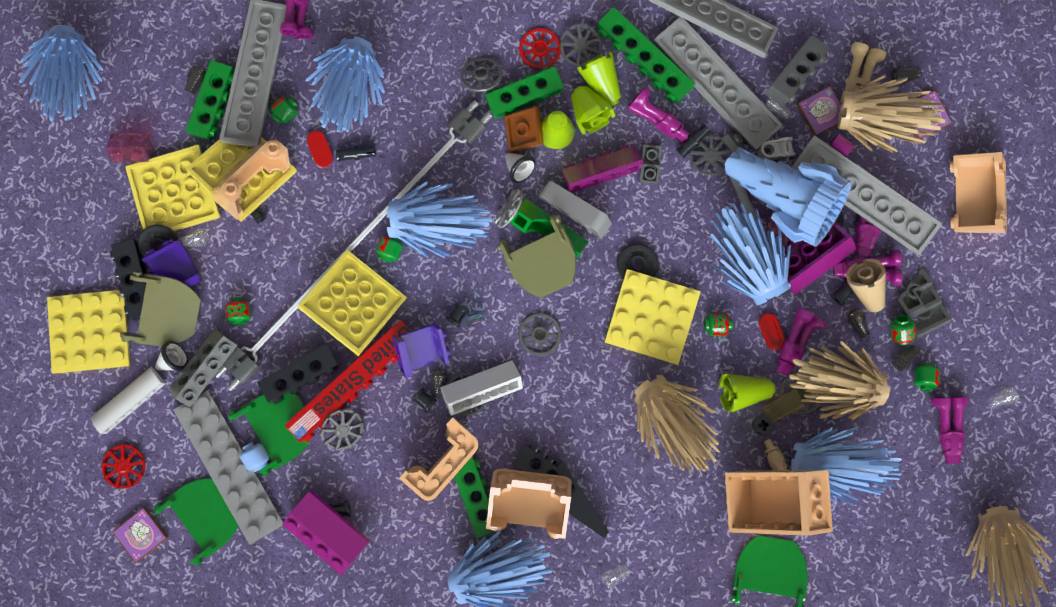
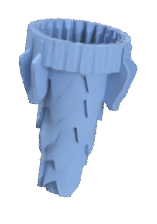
[725,147,852,246]

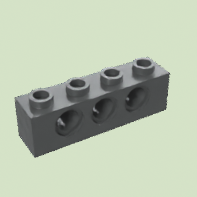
[765,35,830,107]
[168,328,237,407]

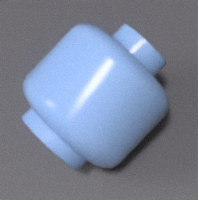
[240,442,269,472]

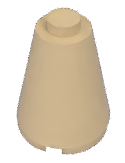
[846,259,886,312]

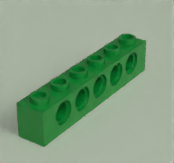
[597,7,695,104]

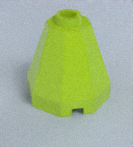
[571,86,615,135]

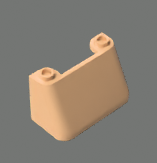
[211,140,290,220]
[950,152,1007,233]
[399,418,479,501]
[486,469,572,539]

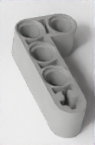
[538,180,612,240]

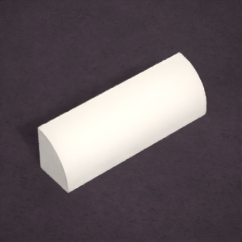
[440,361,523,416]
[91,366,166,434]

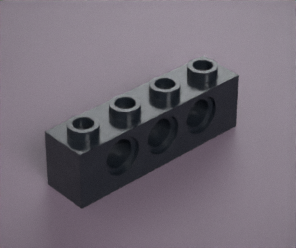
[110,239,147,320]
[257,344,338,405]

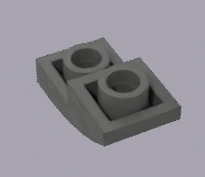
[639,144,662,184]

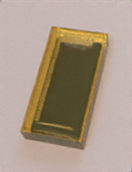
[761,388,805,424]

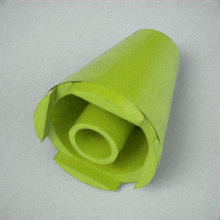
[577,51,621,106]
[541,111,575,149]
[719,374,775,412]

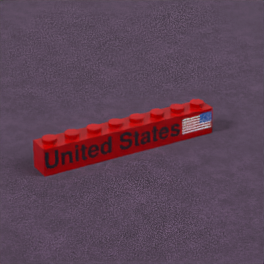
[284,320,411,443]

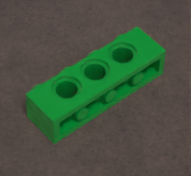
[186,60,235,141]
[485,67,564,119]
[454,456,496,538]

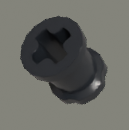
[830,281,855,306]
[445,303,470,328]
[411,388,437,413]
[752,417,772,434]
[328,500,351,517]

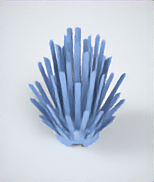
[19,25,103,121]
[306,36,385,132]
[387,181,492,258]
[710,202,791,305]
[791,426,902,506]
[448,530,553,607]

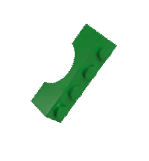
[510,199,589,260]

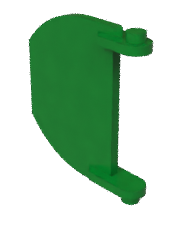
[229,393,311,476]
[154,479,238,566]
[731,535,808,607]

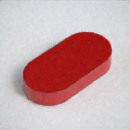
[307,131,333,168]
[758,313,785,350]

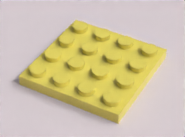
[186,137,297,222]
[125,145,221,231]
[297,250,407,356]
[605,269,701,365]
[47,290,131,374]

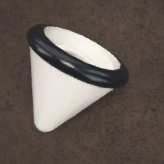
[505,153,536,183]
[155,341,188,371]

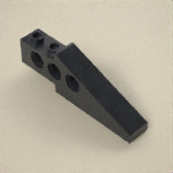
[512,444,609,539]

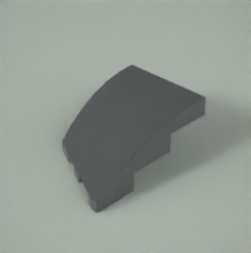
[898,268,952,338]

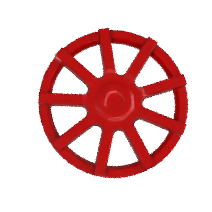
[519,28,561,69]
[101,445,146,489]

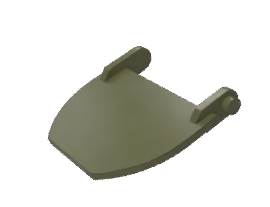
[497,214,576,298]
[120,271,201,346]

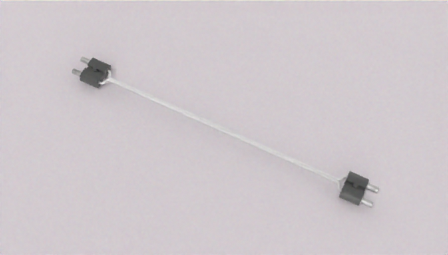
[215,100,493,391]

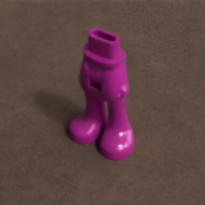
[280,0,314,39]
[627,86,690,142]
[854,216,881,257]
[833,249,902,286]
[775,308,827,376]
[931,396,969,464]

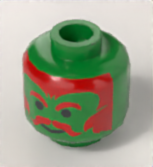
[270,96,298,124]
[375,236,404,263]
[225,297,252,326]
[704,312,733,337]
[890,315,916,345]
[914,362,940,392]

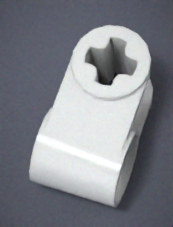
[757,137,796,160]

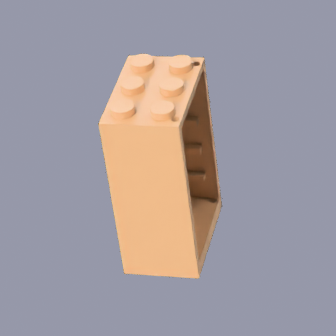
[725,470,833,536]

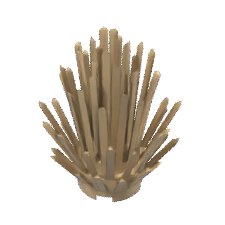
[838,75,945,153]
[789,341,890,420]
[633,375,720,472]
[966,506,1054,607]

